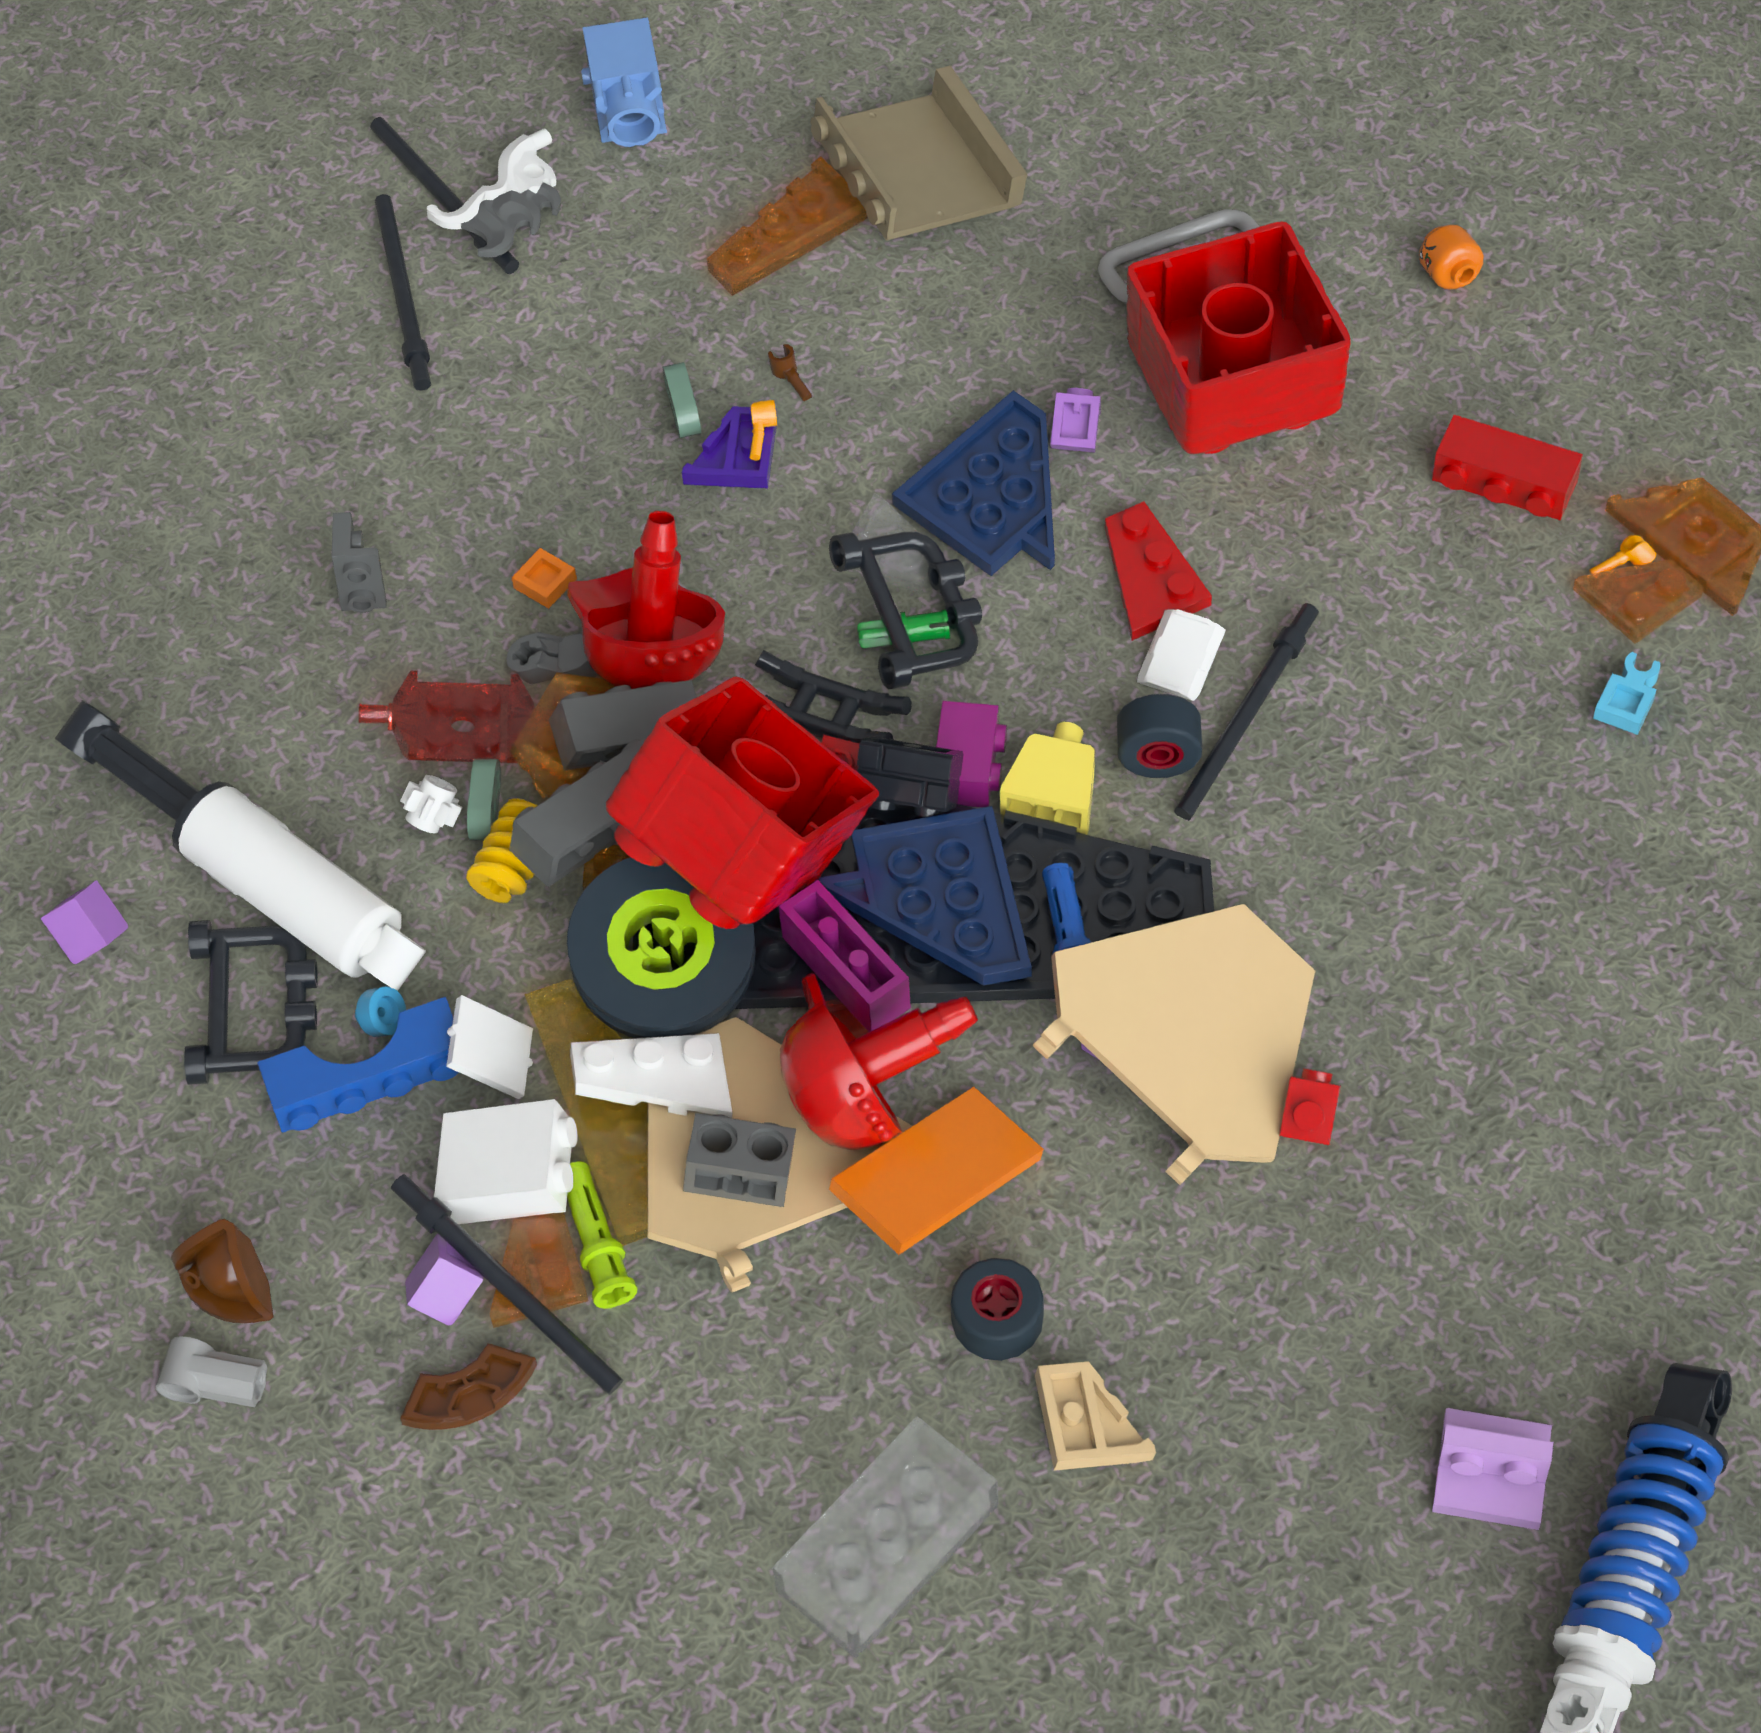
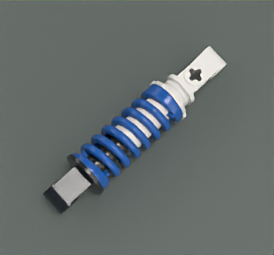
[1540,1363,1732,1733]

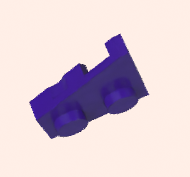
[682,406,778,489]

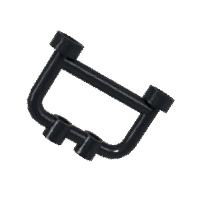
[829,532,982,689]
[184,920,318,1085]

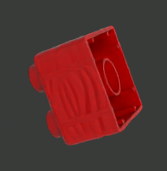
[1126,221,1351,454]
[606,676,879,929]

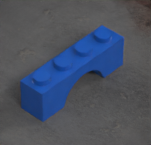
[257,997,459,1133]

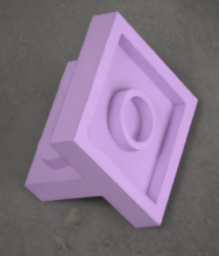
[1432,1408,1554,1530]

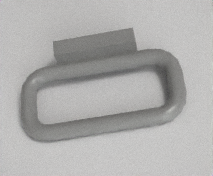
[1098,209,1260,303]

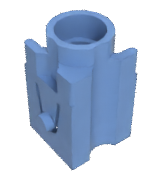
[581,17,667,147]

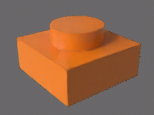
[512,548,577,609]

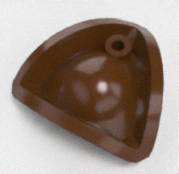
[171,1219,274,1324]

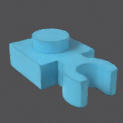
[1593,652,1660,735]

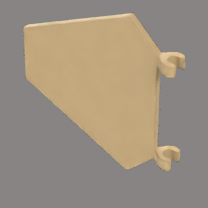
[1033,904,1315,1185]
[648,1017,912,1292]

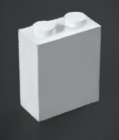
[434,1099,577,1224]

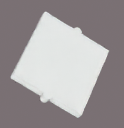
[446,995,533,1099]

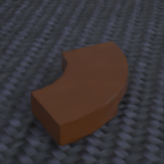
[400,1343,537,1430]

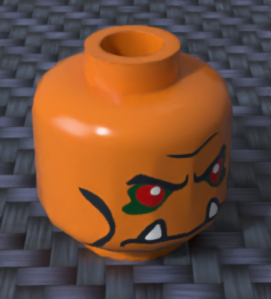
[1419,225,1484,289]

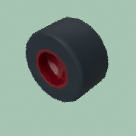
[1117,694,1202,778]
[950,1258,1044,1361]

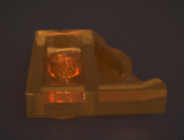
[1573,559,1704,644]
[490,1212,589,1328]

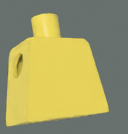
[1000,722,1095,835]

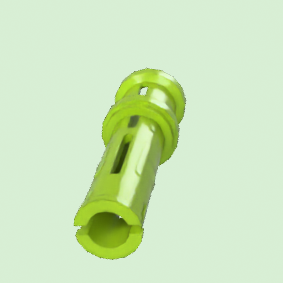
[567,1161,638,1309]

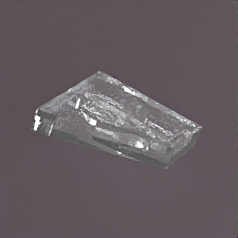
[851,493,929,594]

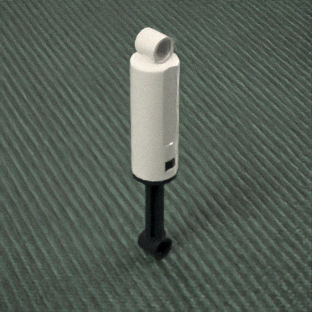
[55,700,426,991]

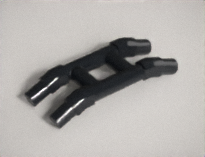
[755,650,912,744]

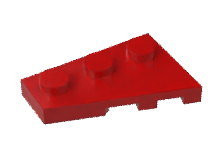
[1105,501,1212,641]

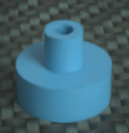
[355,986,406,1037]

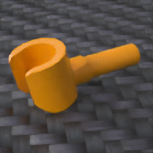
[749,400,777,461]
[1589,535,1656,579]

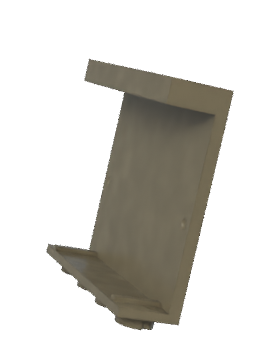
[810,66,1027,241]

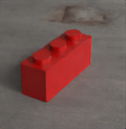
[1432,415,1583,520]

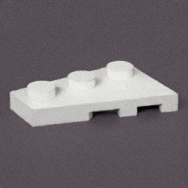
[570,1033,732,1118]

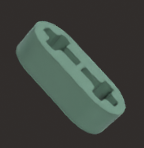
[662,362,701,438]
[467,759,501,840]

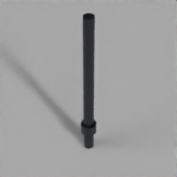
[370,117,519,274]
[375,194,431,391]
[1174,603,1319,821]
[391,1174,623,1395]

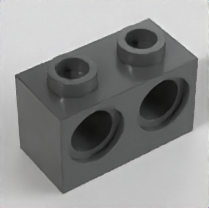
[683,1113,796,1207]

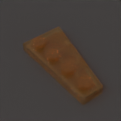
[707,156,868,296]

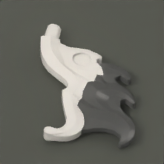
[427,129,561,258]

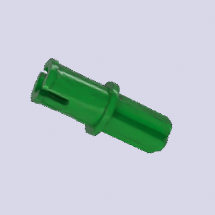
[857,609,950,649]

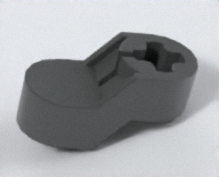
[506,632,598,684]

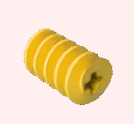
[466,798,538,903]

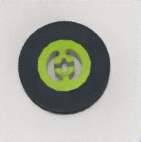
[567,857,756,1039]

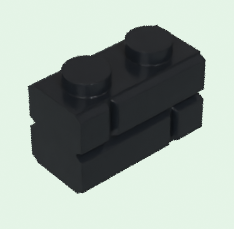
[857,736,964,817]

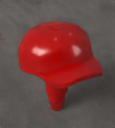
[567,511,725,689]
[780,973,978,1150]

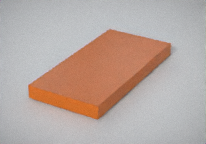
[829,1087,1044,1255]

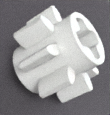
[400,775,462,833]

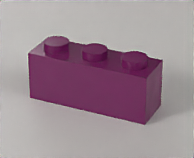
[779,880,911,1032]

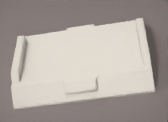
[1137,609,1226,701]

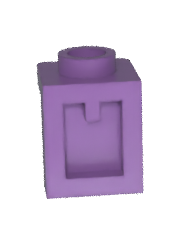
[1050,388,1101,452]

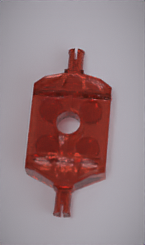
[359,670,554,763]

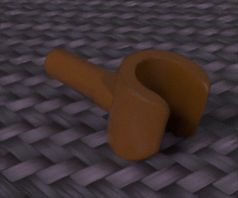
[768,344,812,401]

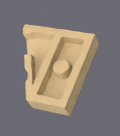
[1035,1361,1156,1471]

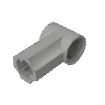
[156,1336,268,1408]

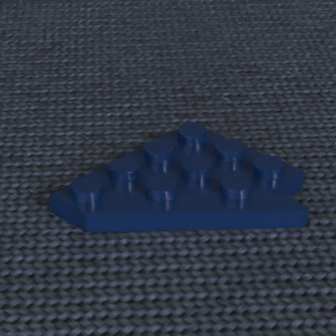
[892,390,1055,576]
[819,806,1032,986]

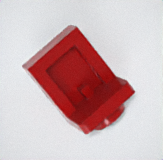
[1280,1068,1341,1145]

